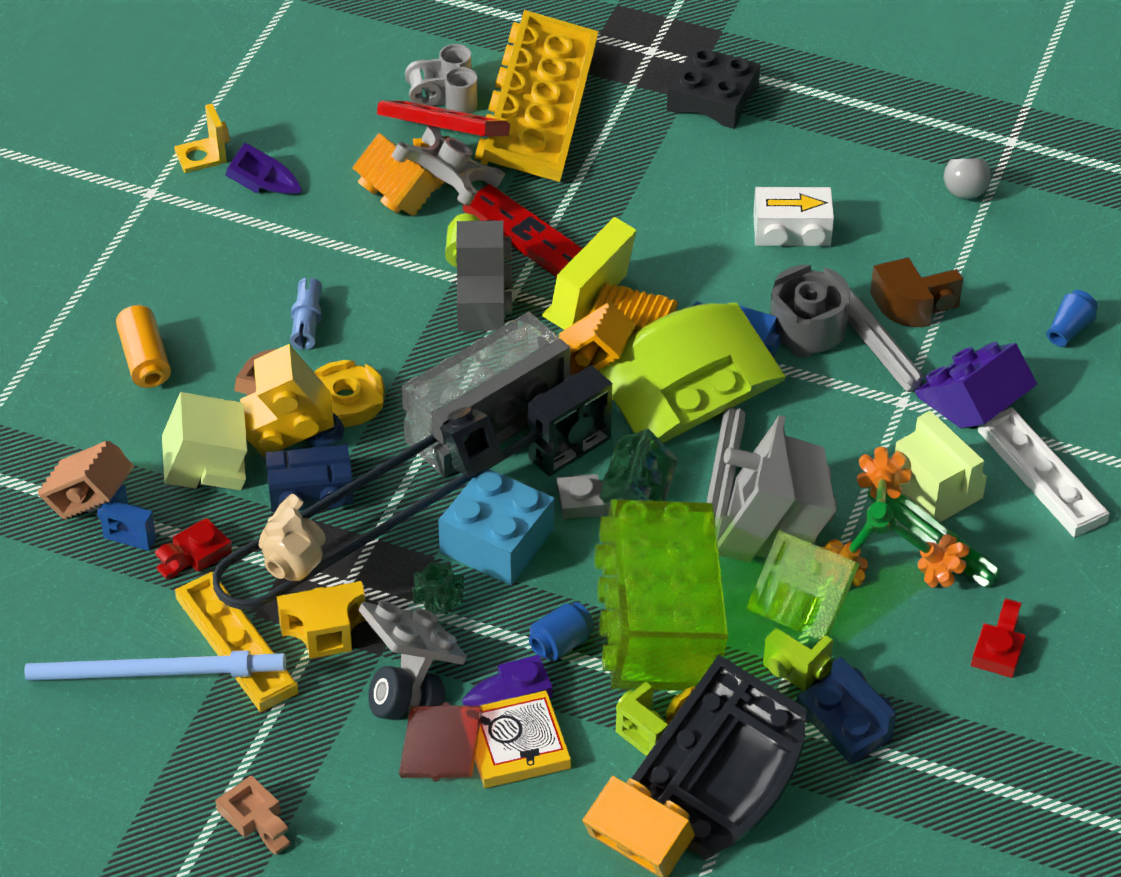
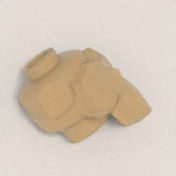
[259,494,326,581]

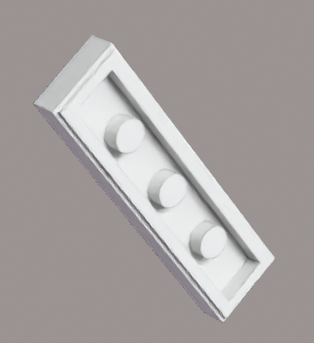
[978,407,1110,538]

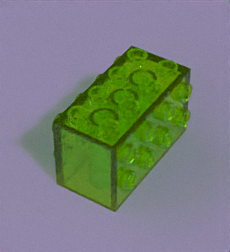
[594,499,728,691]

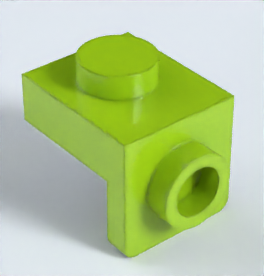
[763,628,834,691]

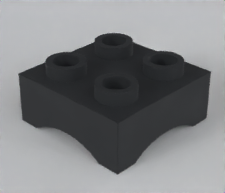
[667,46,761,129]

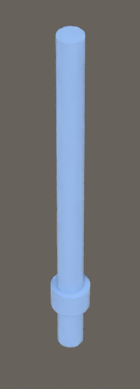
[24,650,286,681]

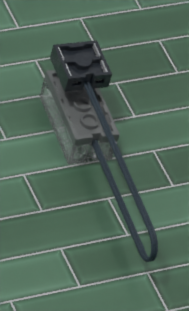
[213,312,613,610]

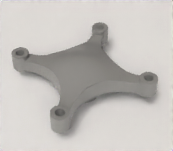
[392,125,505,206]

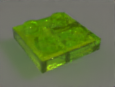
[746,530,860,640]

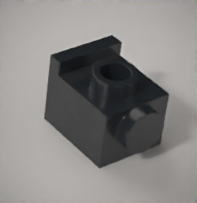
[440,407,505,478]

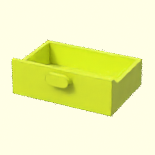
[542,217,637,330]

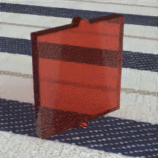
[399,702,483,782]

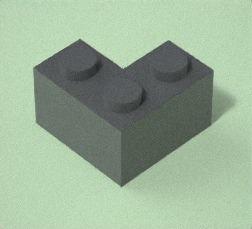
[456,221,512,331]

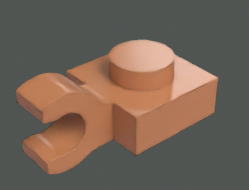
[215,775,291,855]

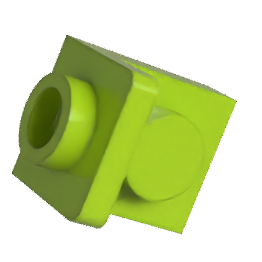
[615,681,668,756]

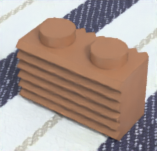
[38,441,133,520]

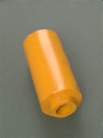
[116,305,171,388]

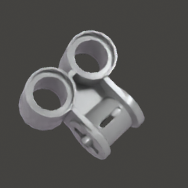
[405,44,478,114]

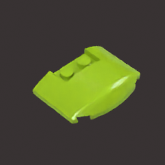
[600,303,786,452]

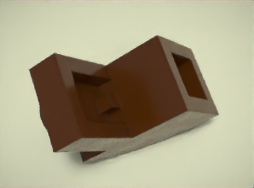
[870,257,963,327]

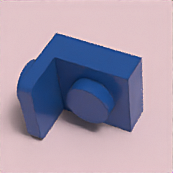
[97,484,156,551]

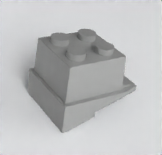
[713,415,837,563]

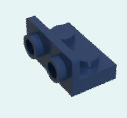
[796,657,896,765]

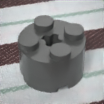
[769,265,850,358]

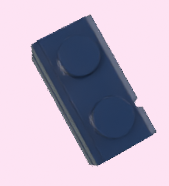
[266,444,354,512]

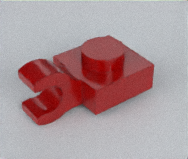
[155,518,232,579]
[971,598,1026,678]

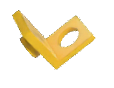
[174,104,230,173]

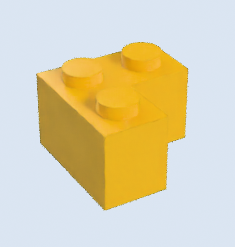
[240,344,334,458]

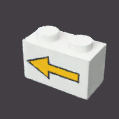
[753,187,834,246]

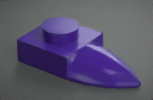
[225,142,302,194]
[462,655,552,707]

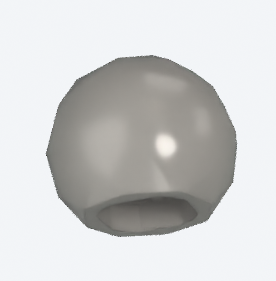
[943,158,991,200]

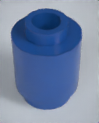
[529,602,594,661]

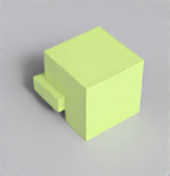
[162,392,247,490]
[895,411,987,522]

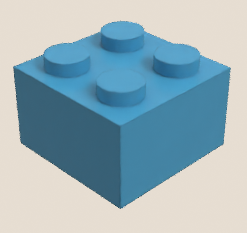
[438,468,554,585]

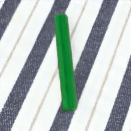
[867,487,1001,588]

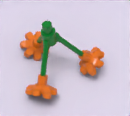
[814,447,969,590]

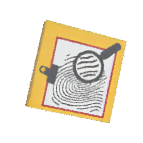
[461,690,571,789]

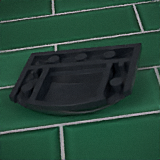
[631,654,808,860]

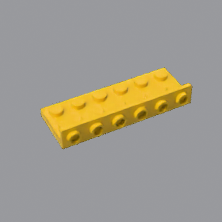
[474,10,599,182]

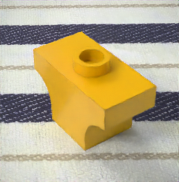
[276,581,366,659]

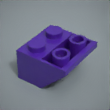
[915,342,1038,428]

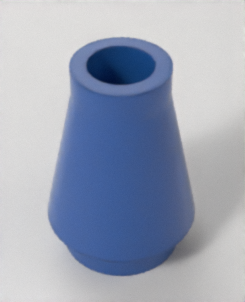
[1046,290,1098,347]

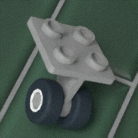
[359,601,467,720]

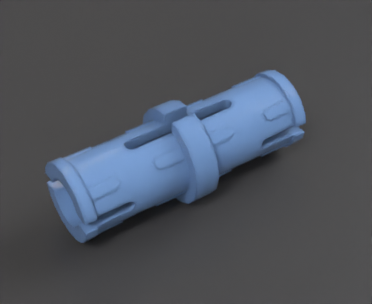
[290,278,322,350]

